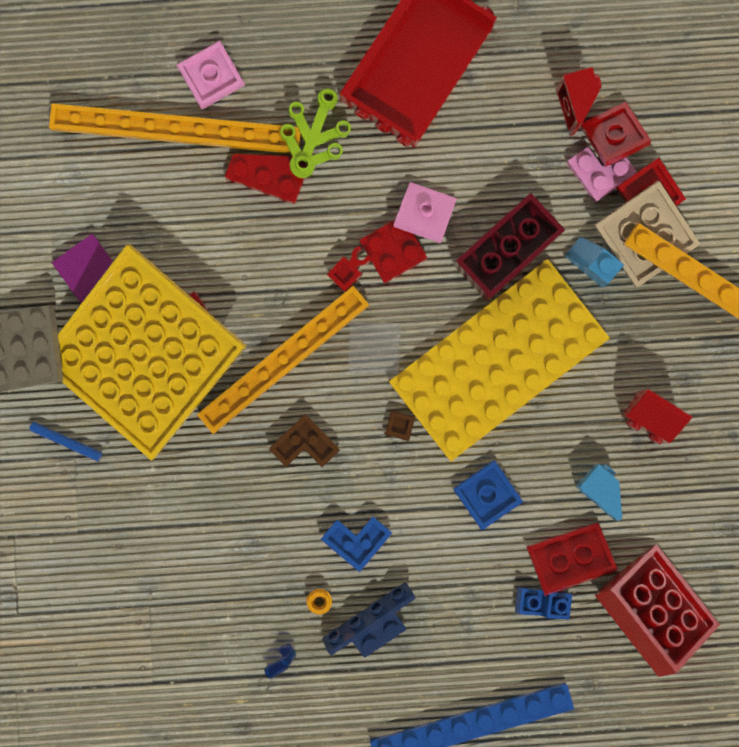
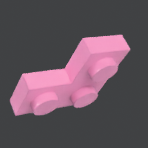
[567,147,636,203]

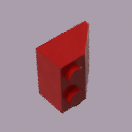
[556,67,602,136]
[621,389,692,445]

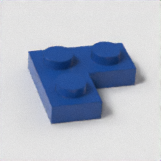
[321,516,392,572]

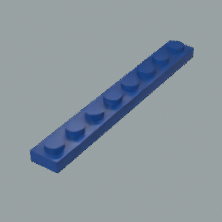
[370,682,574,747]

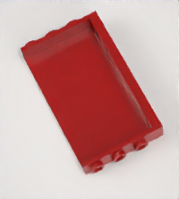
[339,0,497,148]

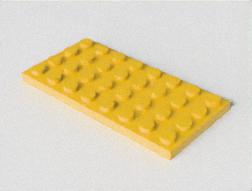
[389,259,610,462]

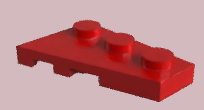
[225,154,307,205]

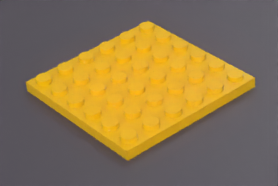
[58,244,247,461]

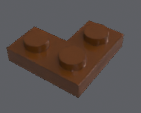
[269,414,340,468]

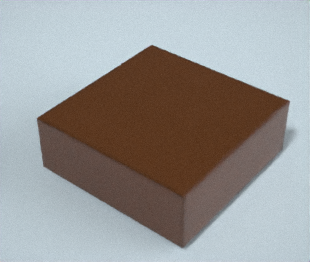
[385,410,415,441]

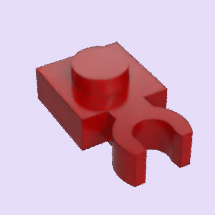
[327,246,372,292]

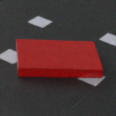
[526,522,618,596]

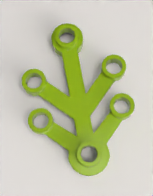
[280,88,351,178]

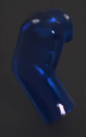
[264,643,296,679]

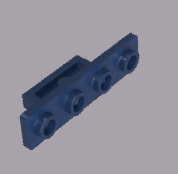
[322,582,416,658]

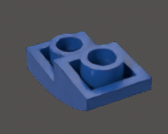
[515,587,572,620]

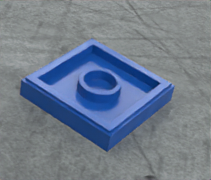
[452,460,523,531]

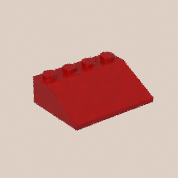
[594,544,720,677]

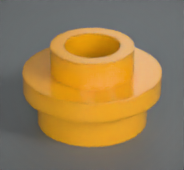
[307,589,332,615]

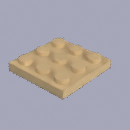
[594,181,700,287]

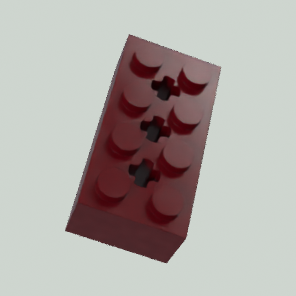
[454,193,565,302]

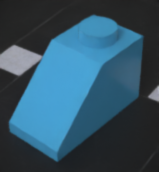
[564,237,624,288]
[576,464,622,521]

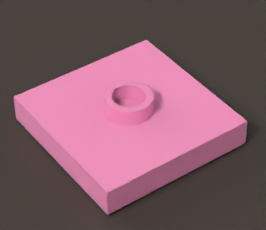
[177,41,245,109]
[393,182,457,243]

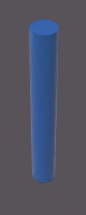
[29,422,103,462]

